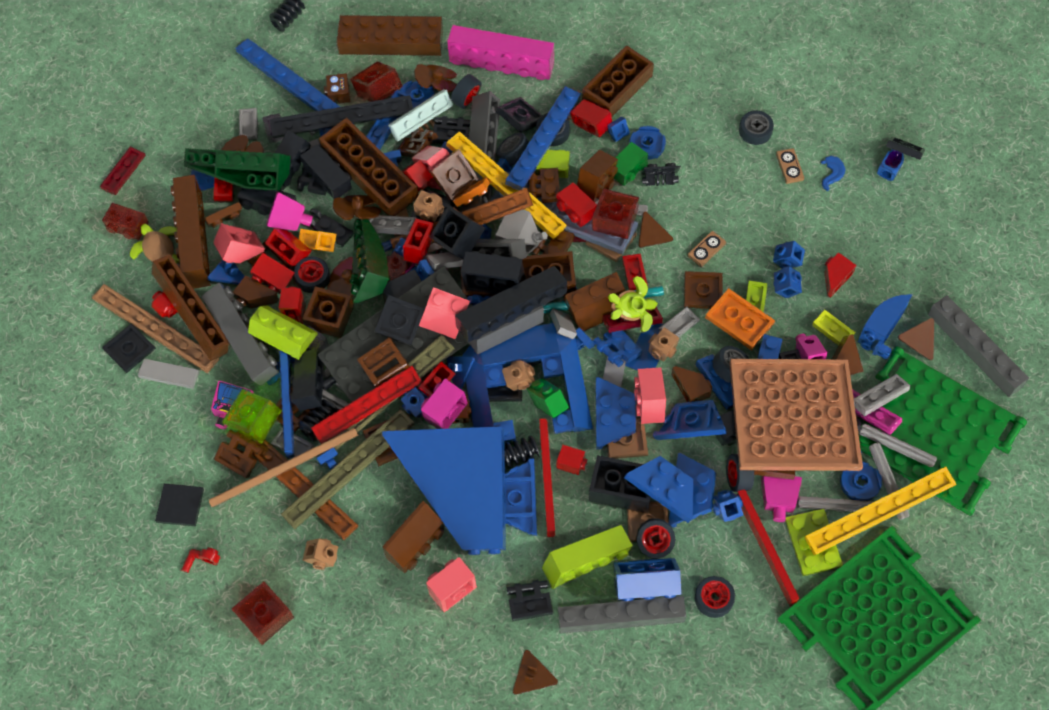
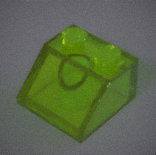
[222,389,282,444]

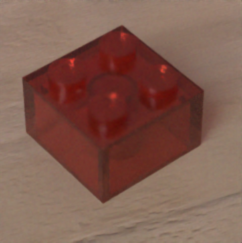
[350,61,403,102]
[592,188,639,239]
[232,581,294,645]

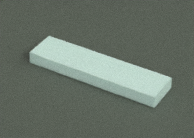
[388,89,453,141]

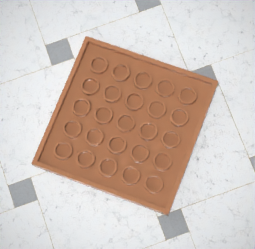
[729,359,863,471]

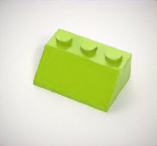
[248,306,318,360]

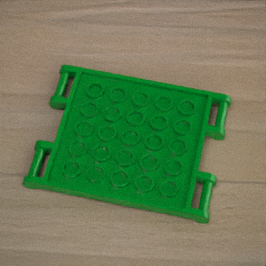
[857,346,1027,516]
[777,526,981,710]

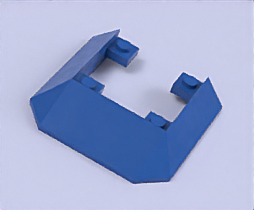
[462,323,593,443]

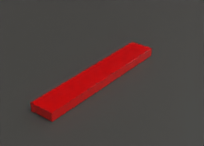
[311,366,422,444]
[539,419,555,538]
[737,490,799,606]

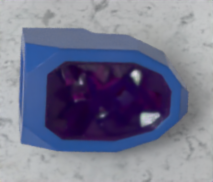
[877,149,904,181]

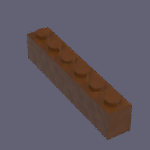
[151,254,230,361]

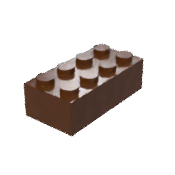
[582,45,654,117]

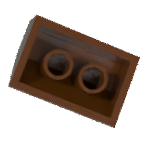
[564,272,625,331]
[382,501,444,573]

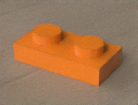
[453,177,490,207]

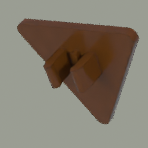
[638,212,673,248]
[898,318,934,360]
[513,650,558,695]

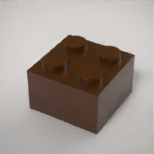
[577,149,618,203]
[303,287,354,338]

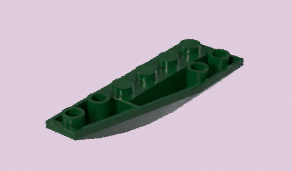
[184,148,291,191]
[350,218,389,303]

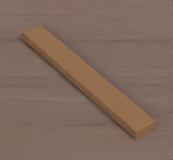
[92,284,219,374]
[209,428,358,507]

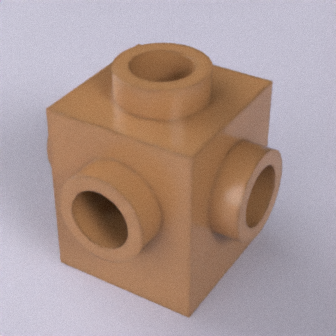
[413,190,444,222]
[649,327,680,362]
[502,360,535,391]
[302,538,338,570]

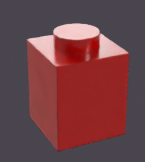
[556,445,588,475]

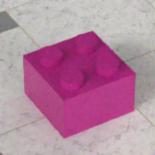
[421,379,468,429]

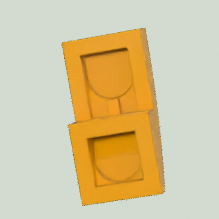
[299,229,337,252]

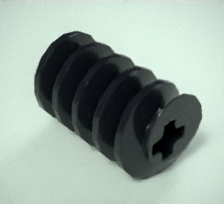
[269,0,306,32]
[298,399,339,442]
[504,435,540,467]

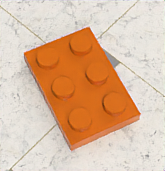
[705,288,775,351]

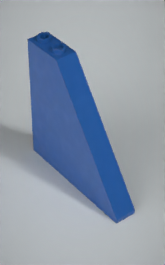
[382,427,506,555]

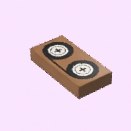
[776,148,804,184]
[687,231,726,268]

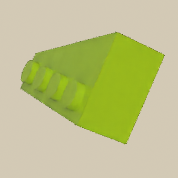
[542,525,633,589]

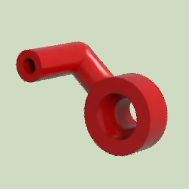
[181,547,221,573]

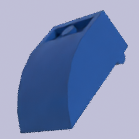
[858,294,913,359]

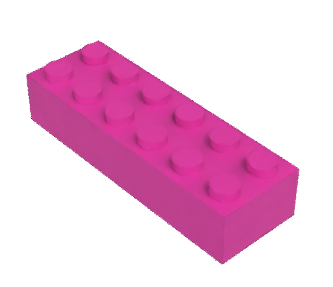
[447,25,554,80]

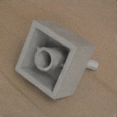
[496,210,548,255]

